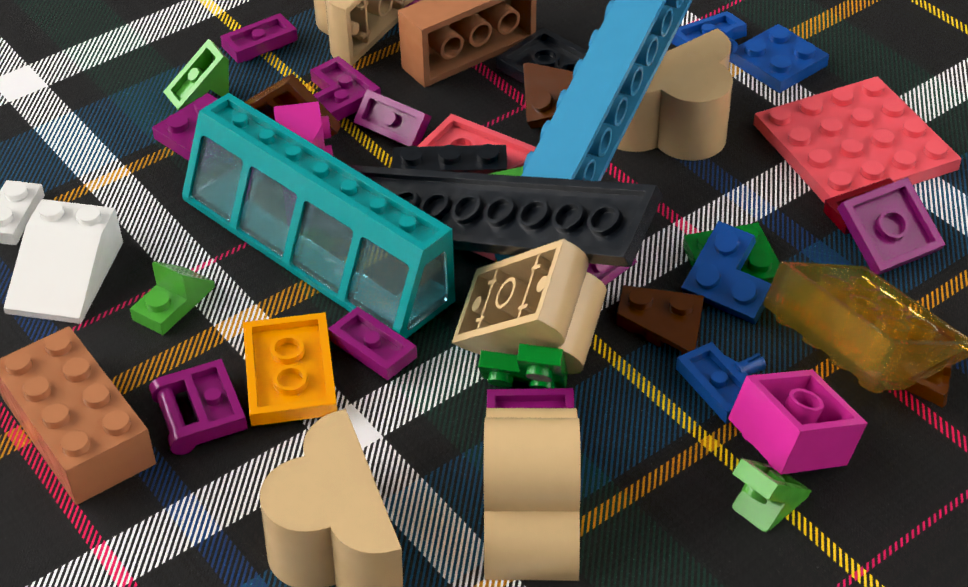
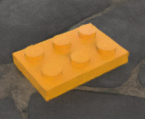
[243,312,338,426]

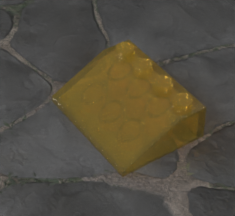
[763,261,968,393]

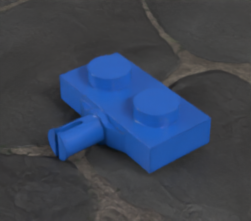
[671,11,747,54]
[676,342,766,424]

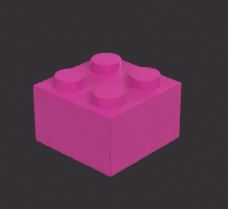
[728,369,868,475]

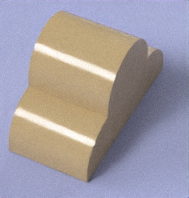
[313,0,414,66]
[617,28,733,161]
[452,239,607,374]
[483,408,581,581]
[260,409,403,587]

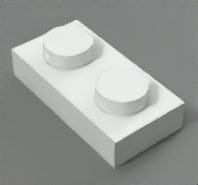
[0,180,45,245]

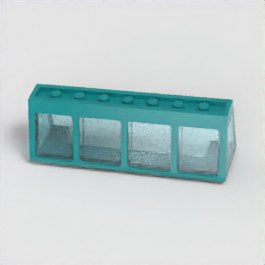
[182,93,455,339]

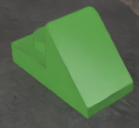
[163,39,229,111]
[130,261,215,335]
[732,458,812,532]

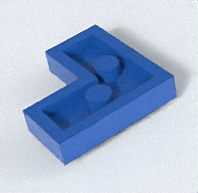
[681,221,774,325]

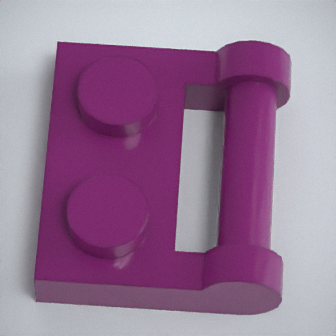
[149,359,248,455]

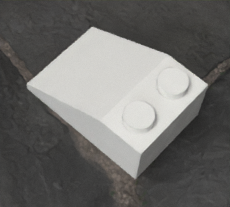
[3,199,123,324]

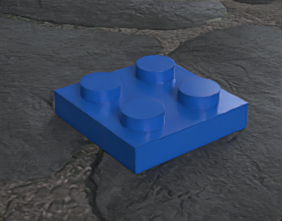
[730,24,829,93]

